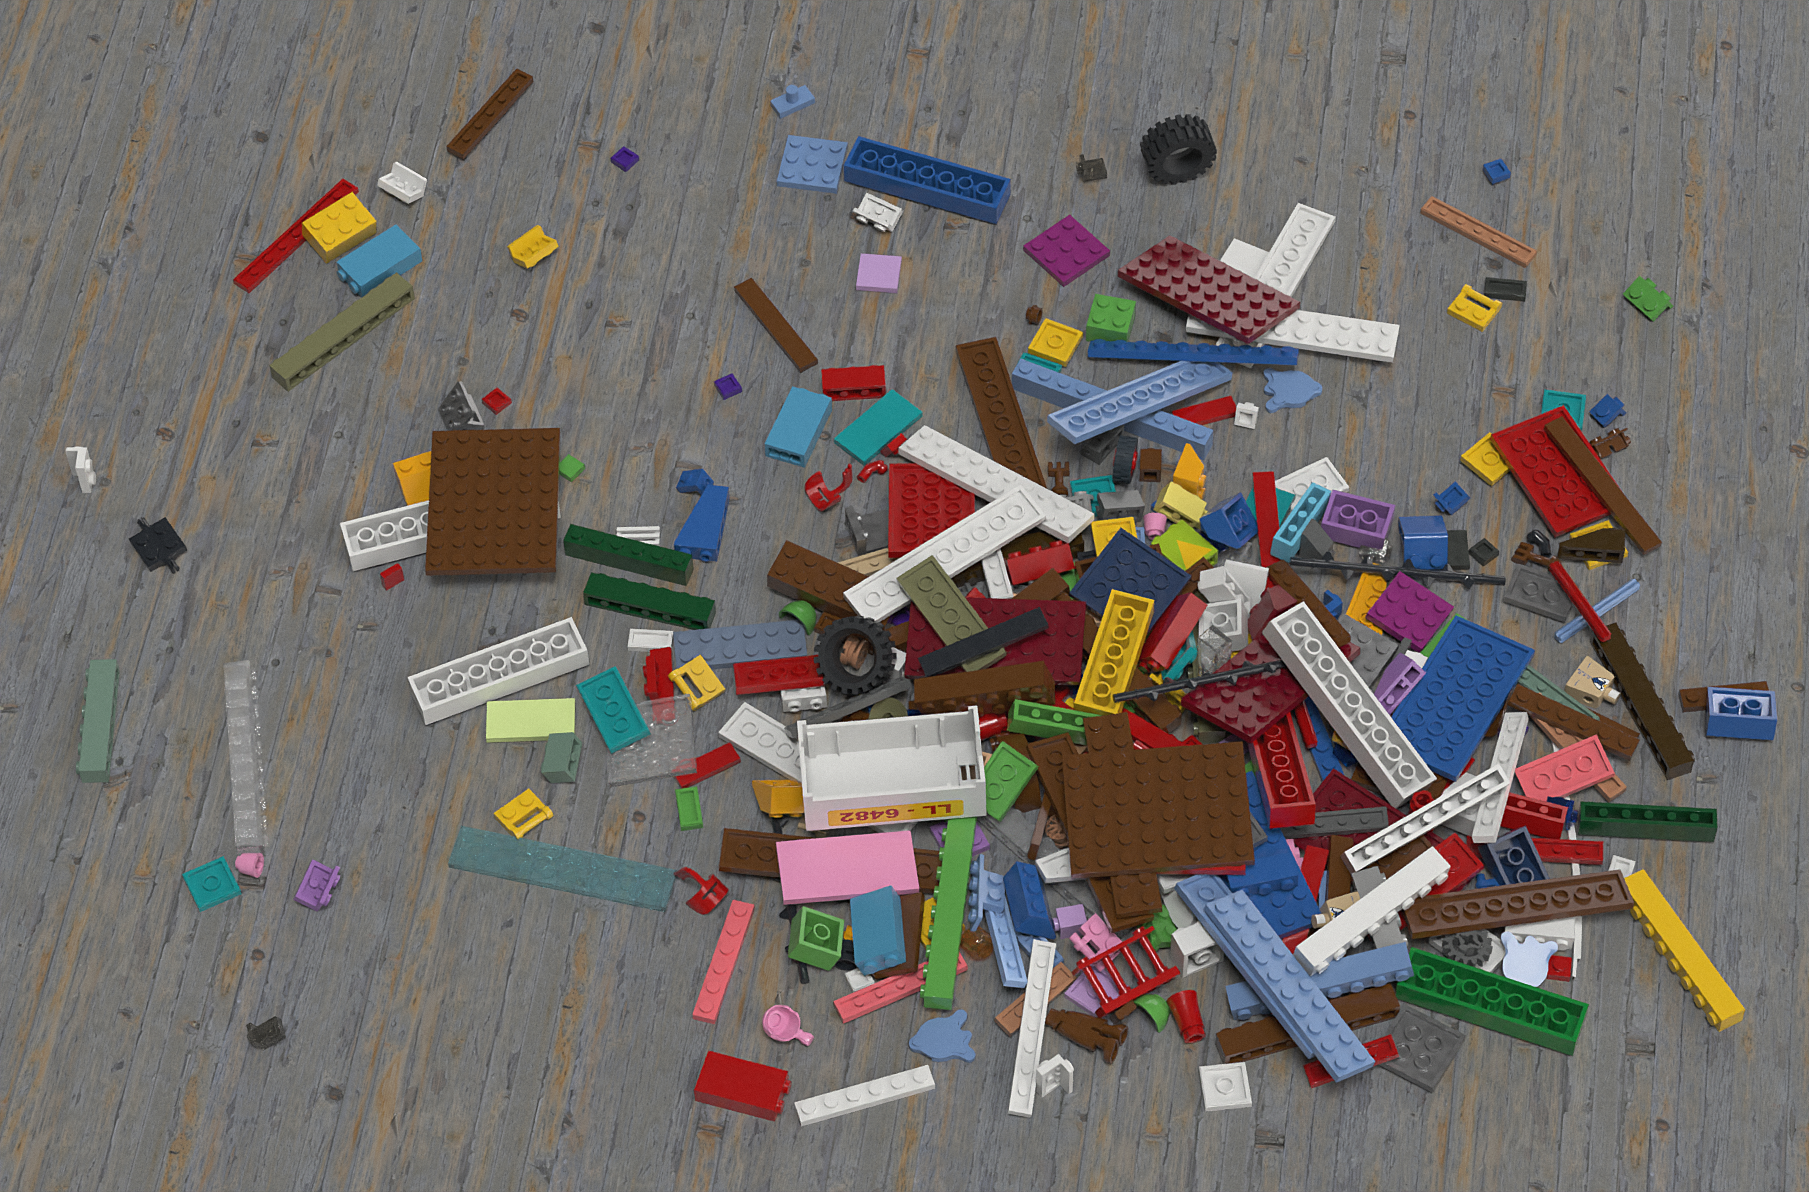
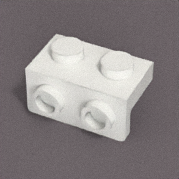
[377,162,427,204]
[853,193,903,232]
[66,446,96,493]
[781,684,827,712]
[1036,1054,1074,1097]

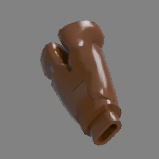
[1045,1008,1129,1064]

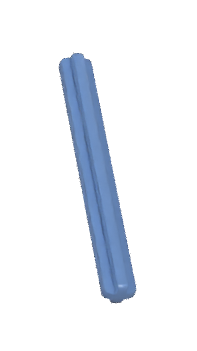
[1554,579,1640,643]

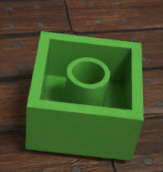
[1086,294,1136,342]
[788,906,844,971]

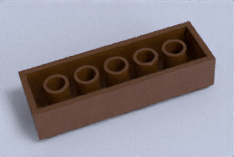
[767,540,899,631]
[914,661,1055,717]

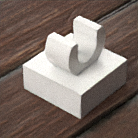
[1234,402,1259,429]

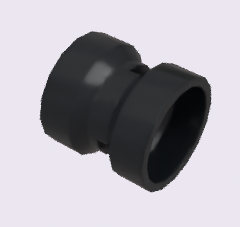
[835,939,857,971]

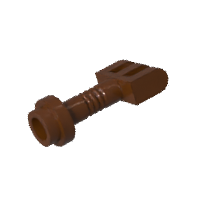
[1048,461,1070,497]
[1511,542,1562,572]

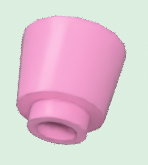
[1143,513,1167,540]
[235,853,264,878]

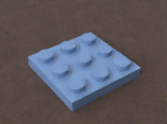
[777,135,848,194]

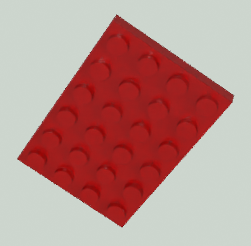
[1490,405,1621,537]
[888,463,975,558]

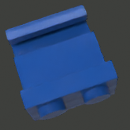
[1398,515,1448,569]

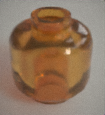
[960,926,993,960]

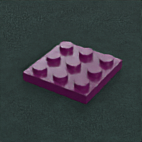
[1023,214,1110,287]
[1365,571,1454,653]

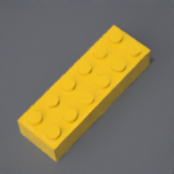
[1074,589,1154,716]

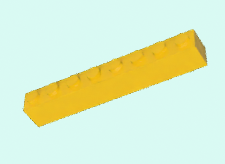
[1624,869,1745,1032]

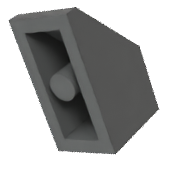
[1299,519,1335,569]

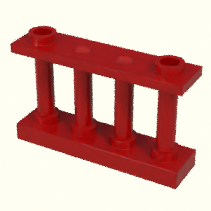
[1071,926,1180,1018]

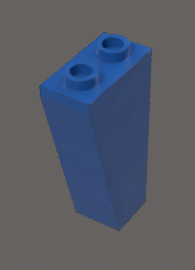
[674,485,730,562]

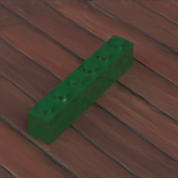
[563,524,694,586]
[583,572,716,630]
[1578,801,1718,842]

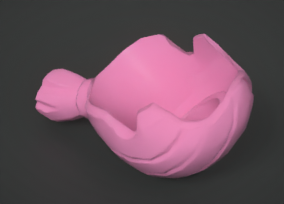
[762,1004,814,1046]

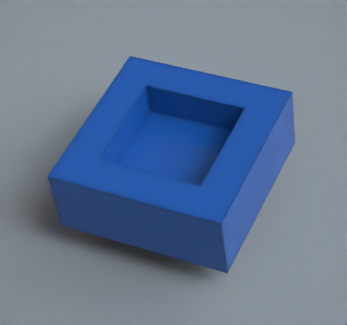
[1483,159,1511,184]

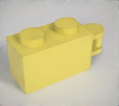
[1153,482,1208,531]

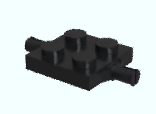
[129,517,187,573]

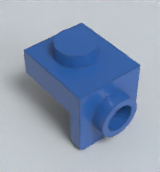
[1589,394,1626,427]
[676,468,714,495]
[1433,481,1471,515]
[1323,590,1343,620]

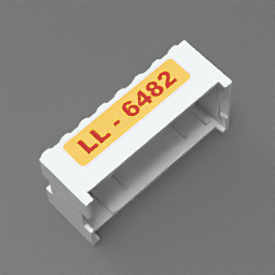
[797,706,986,831]

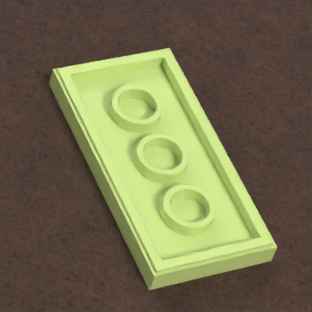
[486,698,575,743]

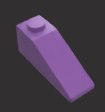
[1374,652,1426,715]

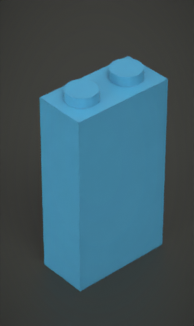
[336,225,422,298]
[765,386,832,468]
[850,885,906,976]

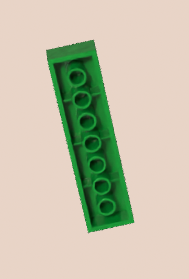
[1396,947,1589,1056]

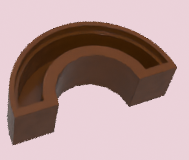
[989,731,1041,814]

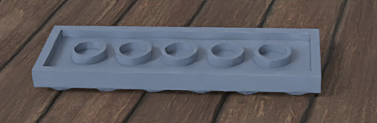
[673,620,807,670]

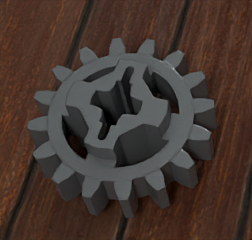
[1442,930,1493,967]

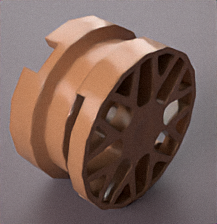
[840,635,869,669]
[1045,814,1069,849]

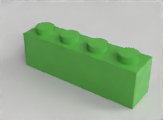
[1007,699,1102,745]

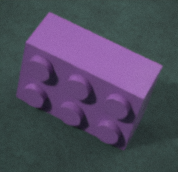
[1321,490,1395,554]

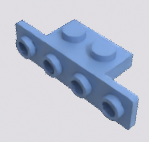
[968,854,1005,932]

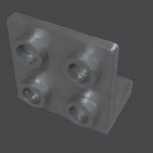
[845,506,889,556]

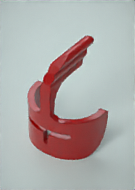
[804,463,853,512]
[673,867,729,915]

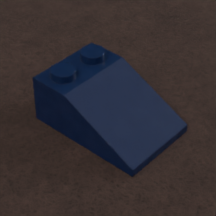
[1478,826,1550,886]

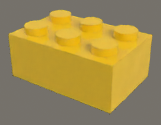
[302,192,377,264]

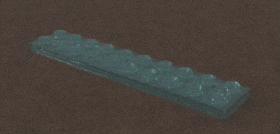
[448,826,677,912]

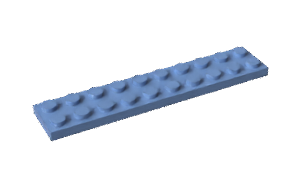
[1047,361,1233,444]
[1174,874,1315,1059]
[1204,890,1375,1083]

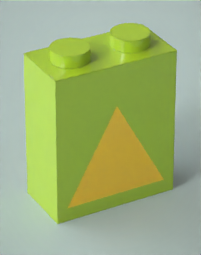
[1151,520,1218,571]

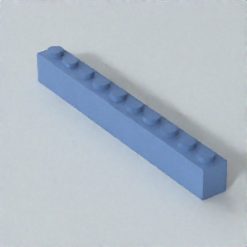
[1012,359,1213,460]

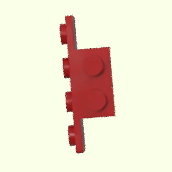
[643,647,676,725]

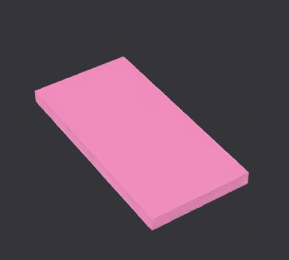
[776,831,919,905]

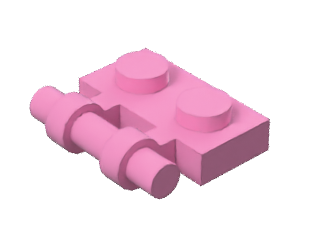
[1069,913,1122,972]

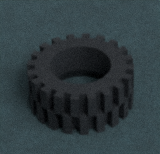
[1140,114,1217,185]
[814,616,897,695]

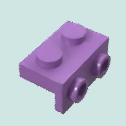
[293,859,340,911]

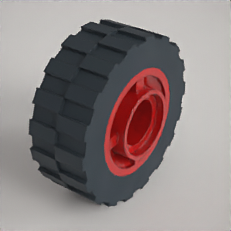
[1113,435,1138,484]

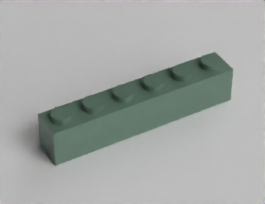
[76,659,120,783]

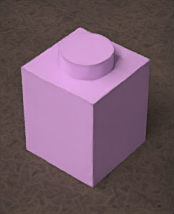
[1052,904,1087,939]

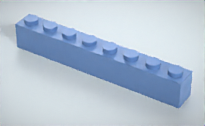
[1225,942,1414,1020]

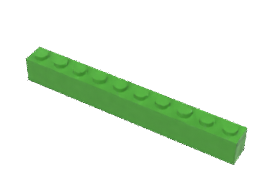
[920,816,977,1010]

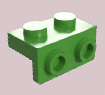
[1623,275,1673,322]
[1137,905,1177,952]

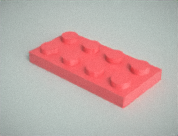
[1514,734,1615,803]

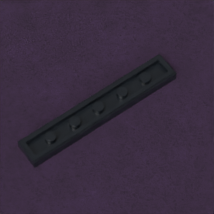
[918,607,1049,677]

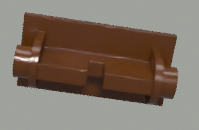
[1589,428,1631,460]

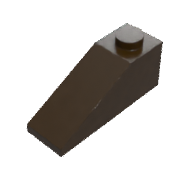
[1557,528,1625,563]

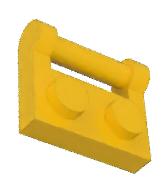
[1447,284,1502,332]
[668,655,725,711]
[494,789,554,841]

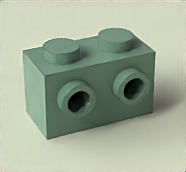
[541,732,582,783]

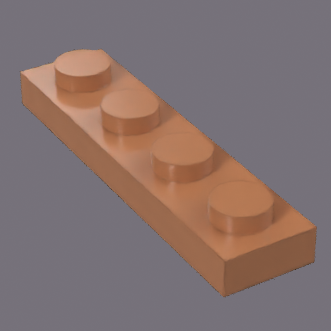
[994,962,1077,1037]

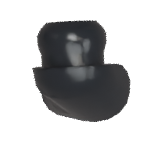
[1527,530,1552,558]

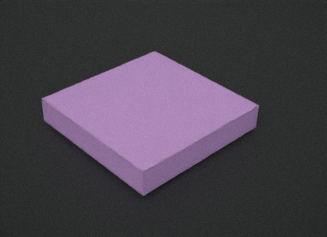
[856,253,902,293]
[1064,966,1128,1019]

